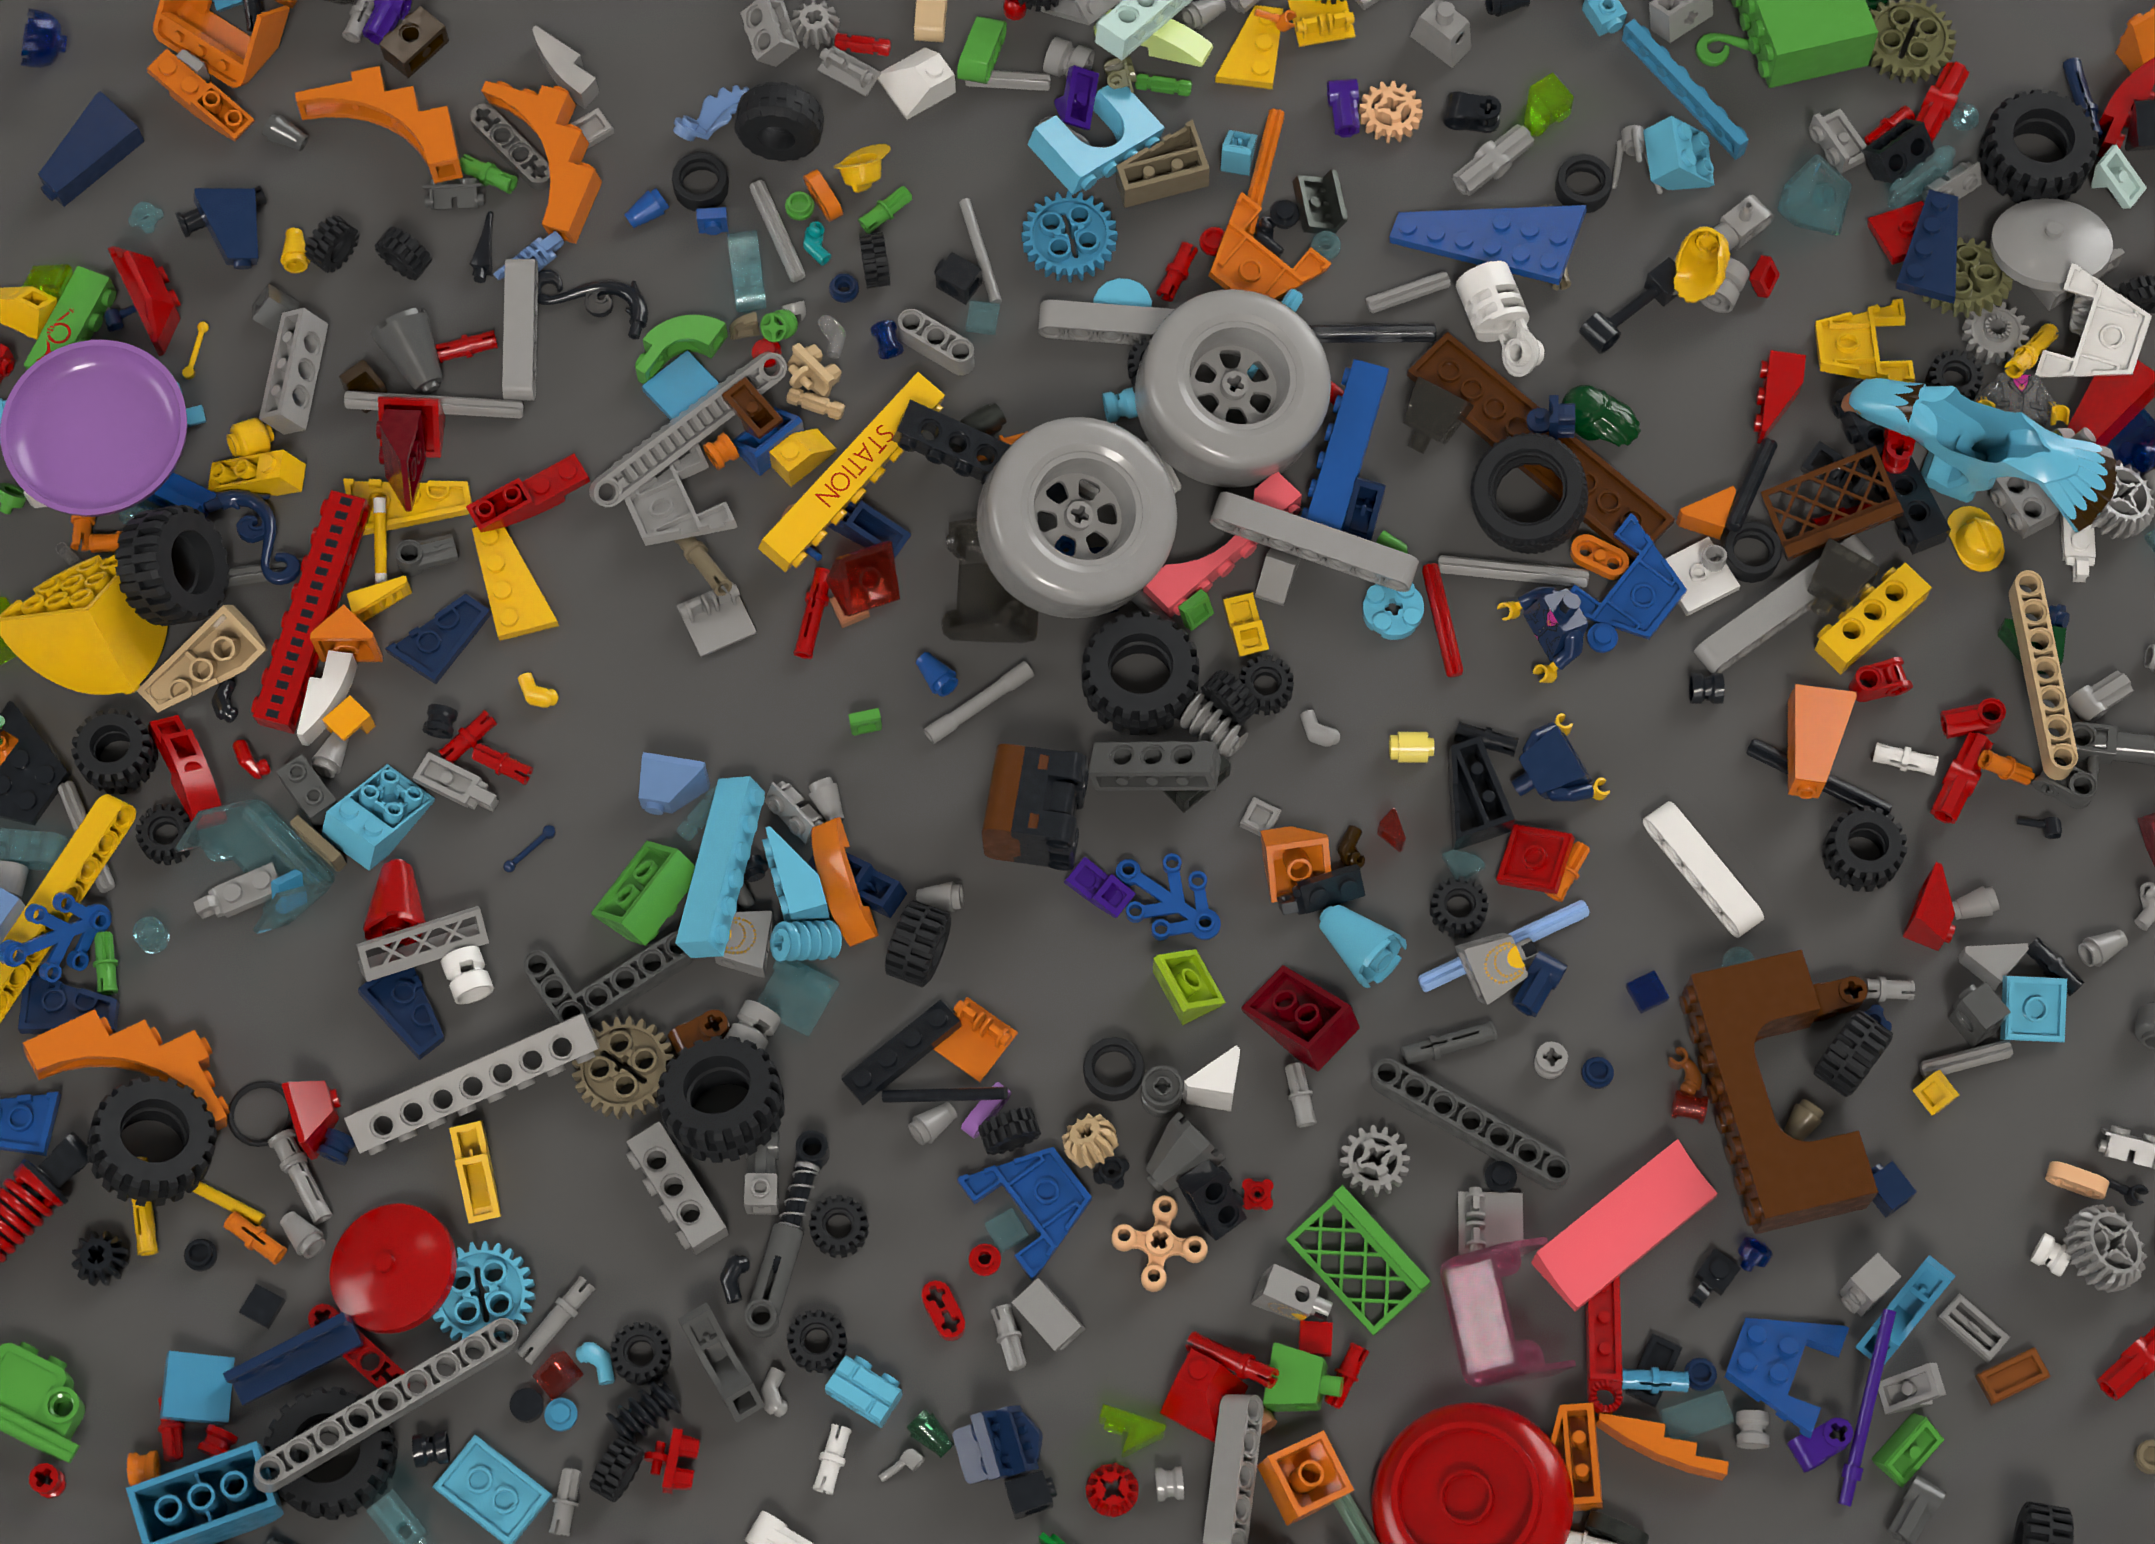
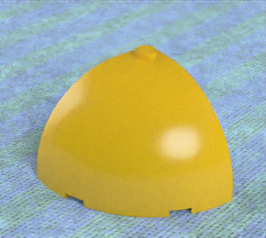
[0,555,168,695]

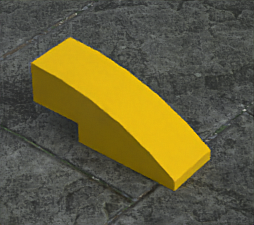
[449,1120,501,1224]

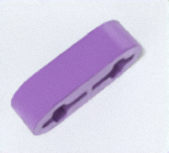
[961,1082,1011,1139]

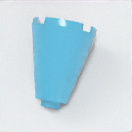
[1319,905,1407,988]

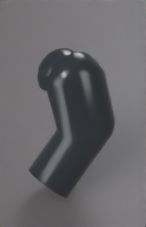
[1255,216,1284,258]
[211,679,238,723]

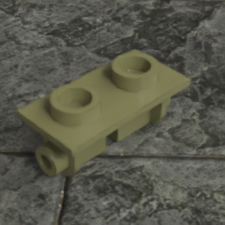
[1104,56,1137,93]

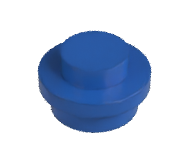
[1587,623,1618,653]

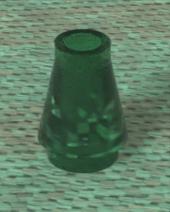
[906,1409,954,1458]

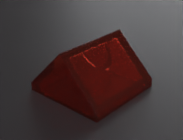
[825,541,900,617]

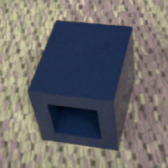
[1871,1161,1917,1218]

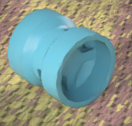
[1102,388,1138,422]

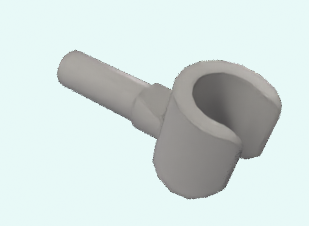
[878,1449,925,1482]

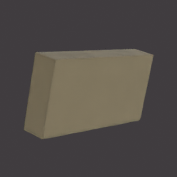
[290,814,347,872]

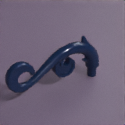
[203,489,301,585]

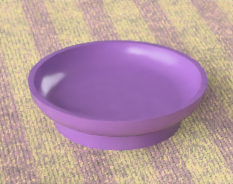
[0,340,187,517]

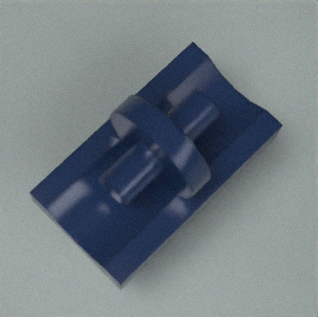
[1526,395,1575,440]

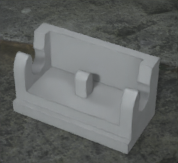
[1012,1278,1086,1351]

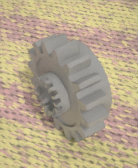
[1961,302,2030,366]

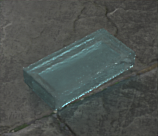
[1660,1390,1735,1440]

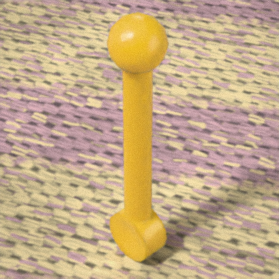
[182,322,209,380]

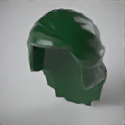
[1561,385,1641,447]

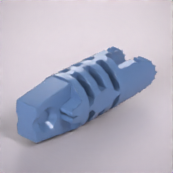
[493,231,564,280]

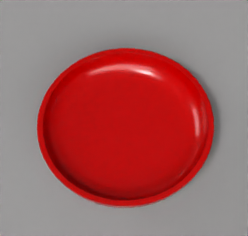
[1371,1402,1574,1544]

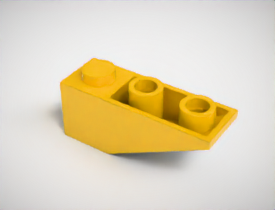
[0,286,57,340]
[208,449,306,496]

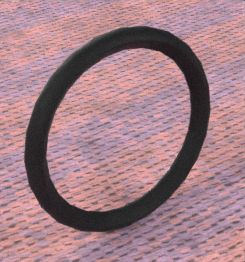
[227,1081,293,1147]

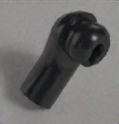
[720,1255,750,1304]

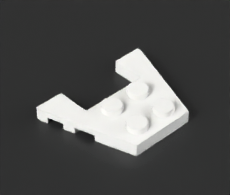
[2035,263,2152,378]

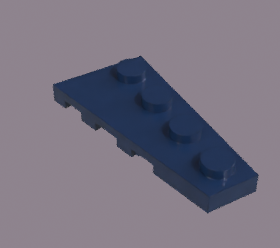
[1896,189,1958,304]

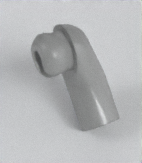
[1300,710,1340,747]
[759,1367,788,1417]

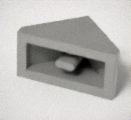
[1255,548,1301,606]
[1958,943,2029,991]

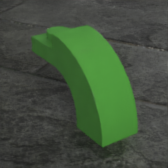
[635,315,728,384]

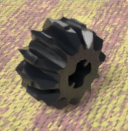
[71,1231,128,1286]

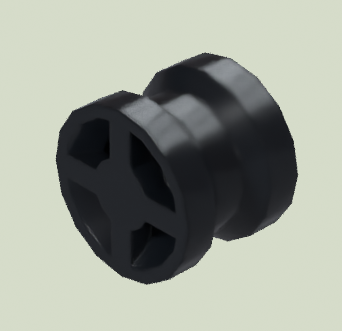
[422,704,458,739]

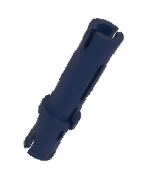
[2062,57,2104,139]

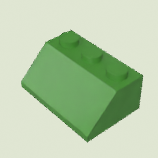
[591,841,695,946]

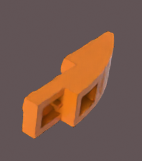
[147,49,255,141]

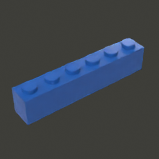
[1301,359,1389,531]

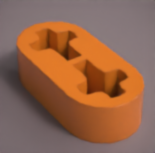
[803,169,843,222]

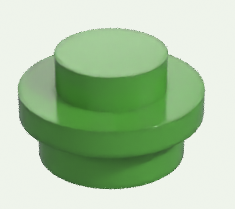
[785,191,815,221]

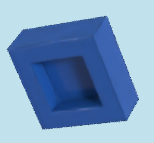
[696,207,729,235]

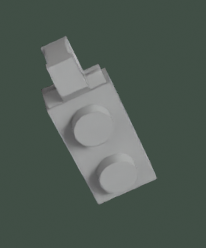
[412,752,499,812]
[193,862,280,919]

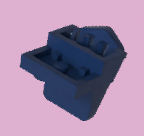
[953,1405,1043,1484]

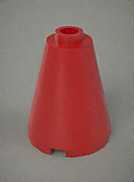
[363,859,426,947]

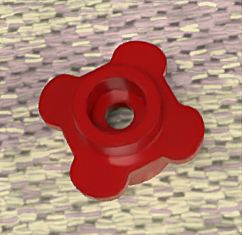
[1242,1178,1274,1211]

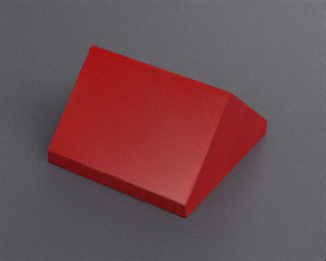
[378,396,446,458]

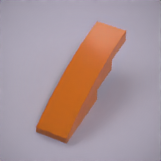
[1596,1413,1729,1481]

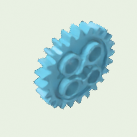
[432,1241,536,1343]

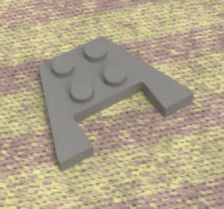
[624,443,738,546]

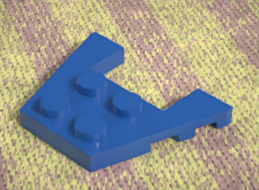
[1570,513,1687,640]
[957,1147,1092,1281]
[1725,1318,1849,1438]

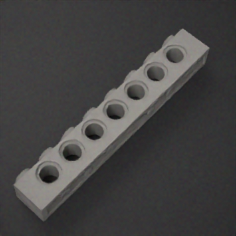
[344,1012,600,1156]

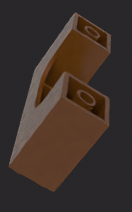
[1679,949,1878,1234]

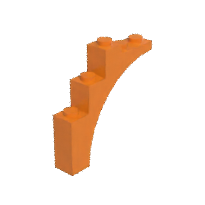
[295,66,463,184]
[481,80,602,244]
[23,1009,230,1131]

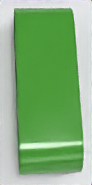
[957,16,1007,84]

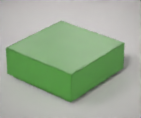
[1178,589,1214,631]
[848,708,882,736]

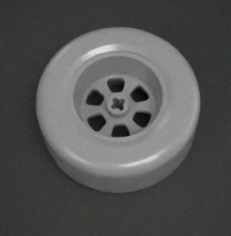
[1135,289,1331,488]
[977,417,1177,619]

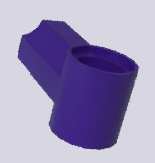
[362,0,412,46]
[1327,79,1360,138]

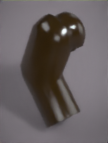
[1337,825,1365,868]

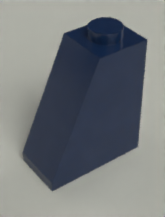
[193,188,258,270]

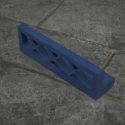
[223,1312,364,1406]

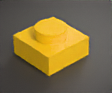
[1912,1070,1960,1116]

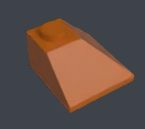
[1260,826,1331,903]

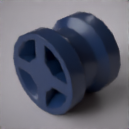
[316,1128,355,1166]

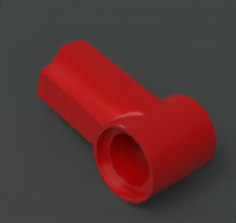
[1940,698,2006,739]

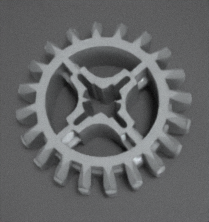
[2091,460,2155,540]
[2063,1204,2147,1293]

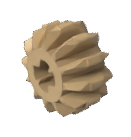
[1062,1113,1119,1169]

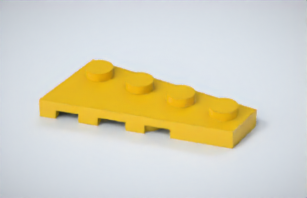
[343,478,472,536]
[472,527,559,641]

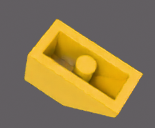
[769,428,837,487]

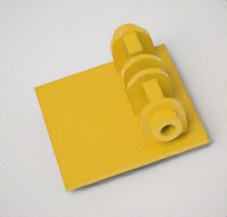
[1287,0,1356,47]

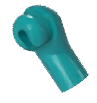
[803,221,831,266]

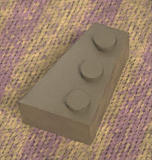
[1116,119,1210,208]

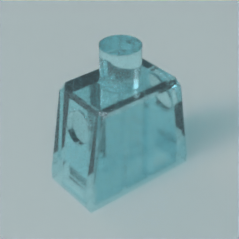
[366,1489,429,1544]

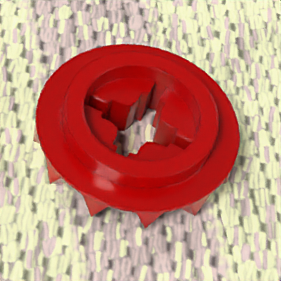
[1086,1463,1139,1517]

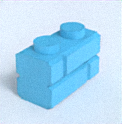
[824,1355,903,1428]

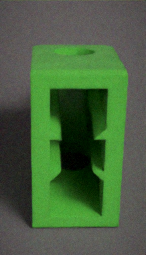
[1263,1343,1344,1412]

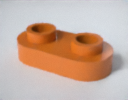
[1570,534,1629,580]

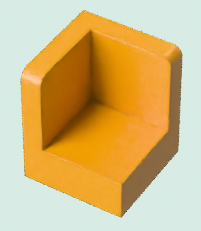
[322,695,376,741]

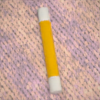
[373,497,387,584]

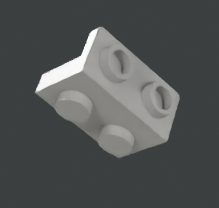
[1809,109,1867,174]

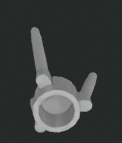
[1612,125,1663,194]

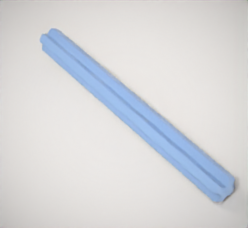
[1418,900,1590,992]

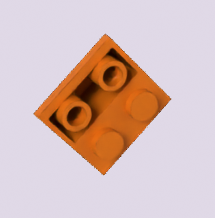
[2115,5,2155,73]

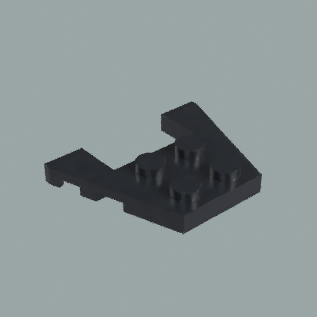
[0,701,71,826]

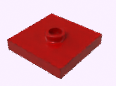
[1867,201,1924,265]
[1496,824,1575,894]

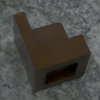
[339,359,388,413]

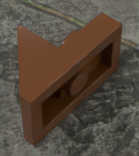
[722,377,783,439]

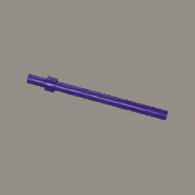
[1838,1308,1897,1506]

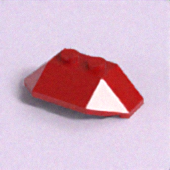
[108,246,181,356]

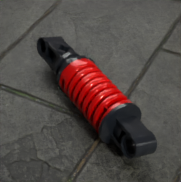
[0,1132,89,1263]

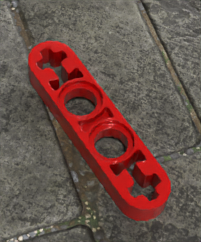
[308,1304,410,1389]

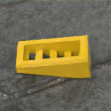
[347,576,412,623]

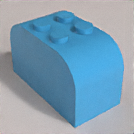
[126,1441,284,1544]

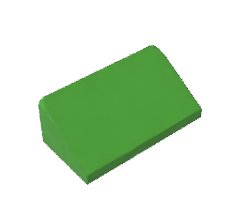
[1871,1413,1944,1487]

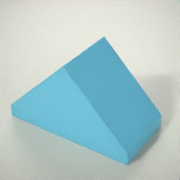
[1221,130,1258,176]

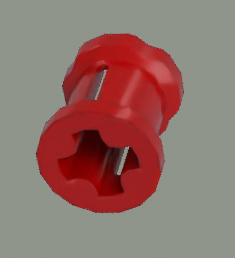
[29,1463,66,1499]

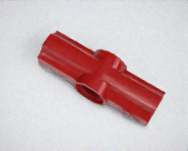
[1916,61,1970,143]
[1930,732,1994,824]
[2096,1326,2155,1401]

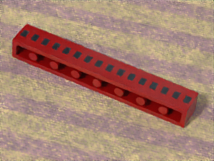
[251,490,372,734]

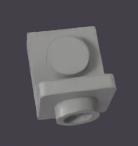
[744,1173,780,1215]

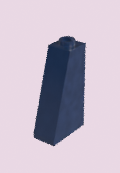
[38,91,145,207]

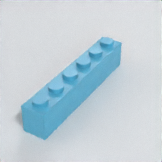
[675,776,765,958]

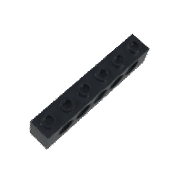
[1831,380,1951,555]
[892,399,1067,514]

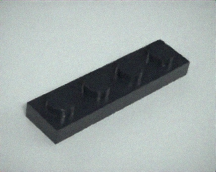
[842,1000,962,1105]

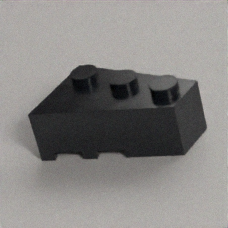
[1448,736,1515,851]

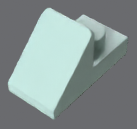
[2091,145,2147,209]

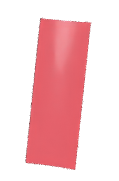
[1531,1139,1718,1312]

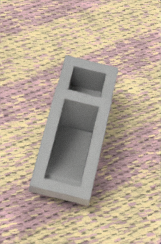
[532,25,599,109]

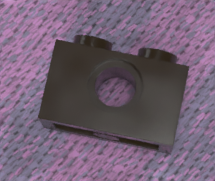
[379,6,449,79]

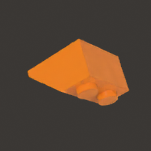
[1257,1430,1354,1526]

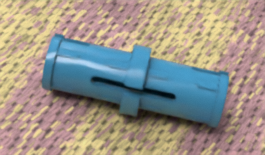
[1622,1367,1689,1394]

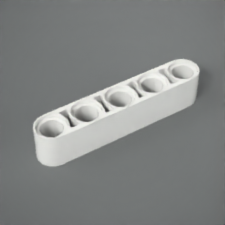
[1643,801,1764,938]

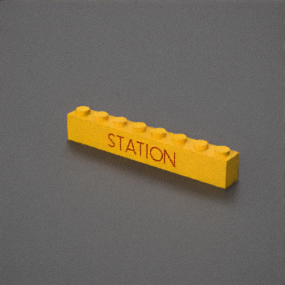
[758,372,945,573]

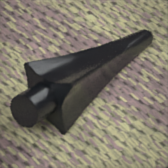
[470,211,494,283]

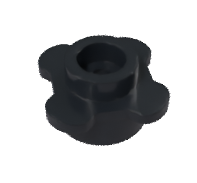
[1093,1156,1129,1190]

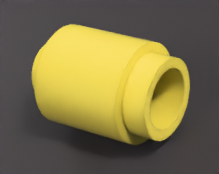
[1389,732,1434,763]

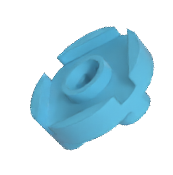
[1362,583,1424,640]

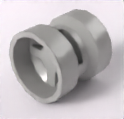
[1736,1410,1770,1449]

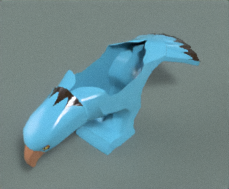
[1841,378,2117,532]

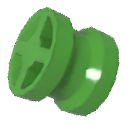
[760,309,798,342]

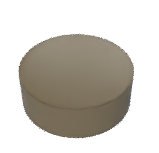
[2134,1440,2155,1475]

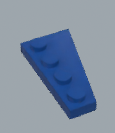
[0,1091,61,1156]

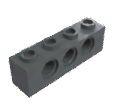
[1089,740,1221,791]

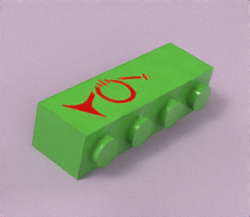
[24,266,116,370]

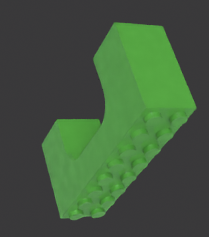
[1731,0,1878,88]

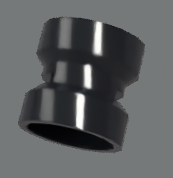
[1689,673,1725,704]
[412,1430,451,1468]

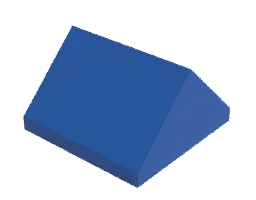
[732,407,804,476]

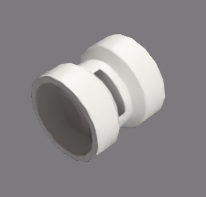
[2030,1233,2071,1277]

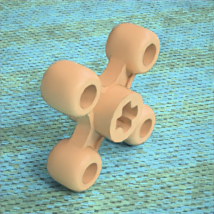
[1111,1195,1208,1292]

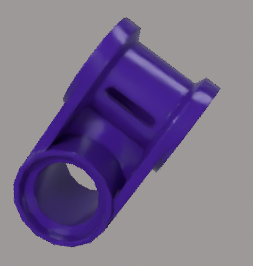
[1787,1418,1853,1473]

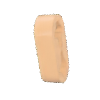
[2045,1161,2109,1200]

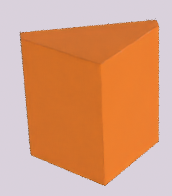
[310,604,383,662]

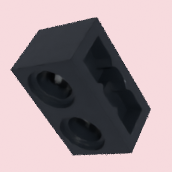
[1862,118,1935,184]
[1176,1160,1247,1241]

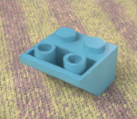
[1643,116,1715,190]

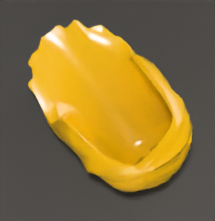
[1674,226,1730,303]

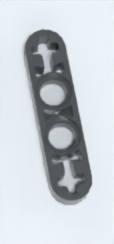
[470,104,550,190]

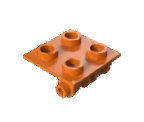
[933,997,1018,1082]

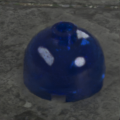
[20,8,67,68]

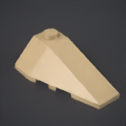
[137,605,268,713]

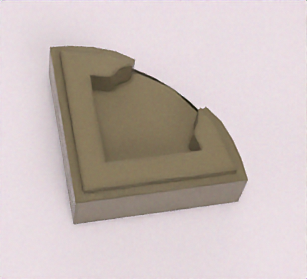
[729,312,760,340]

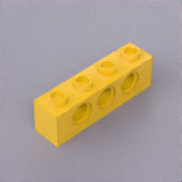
[1814,562,1932,675]

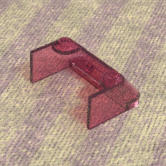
[1440,1237,1576,1388]

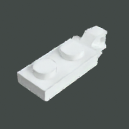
[2060,512,2096,582]

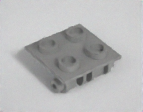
[676,581,757,657]
[1458,1187,1524,1257]

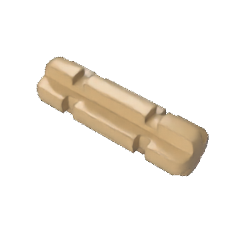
[786,387,845,420]

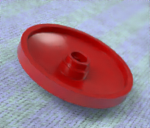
[329,1204,457,1334]

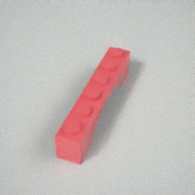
[1143,472,1302,618]

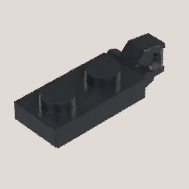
[1277,864,1366,915]

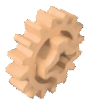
[1359,81,1423,143]

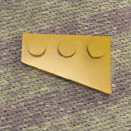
[1215,5,1283,89]

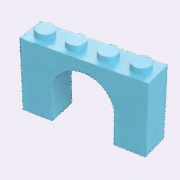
[1027,85,1165,195]

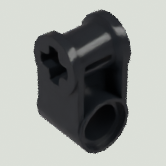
[1444,92,1501,133]

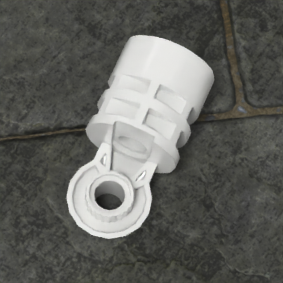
[1456,261,1544,377]

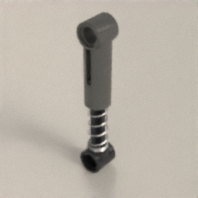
[744,1130,830,1338]

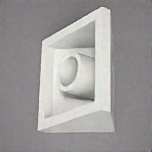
[1183,1045,1240,1111]

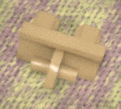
[787,343,842,398]

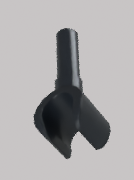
[2017,817,2062,839]
[2103,1176,2149,1206]

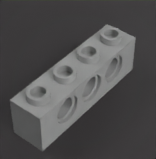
[259,308,328,435]
[626,1121,729,1255]

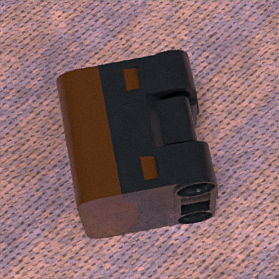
[982,744,1089,871]

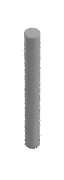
[959,198,1002,305]

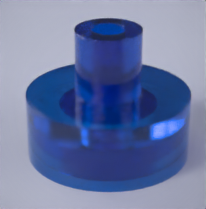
[1738,1237,1773,1272]

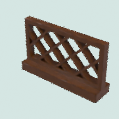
[1760,446,1904,562]

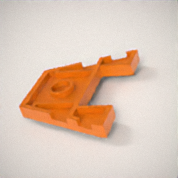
[1208,192,1332,300]

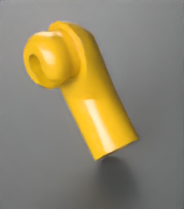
[517,673,558,708]

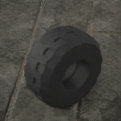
[734,82,824,162]

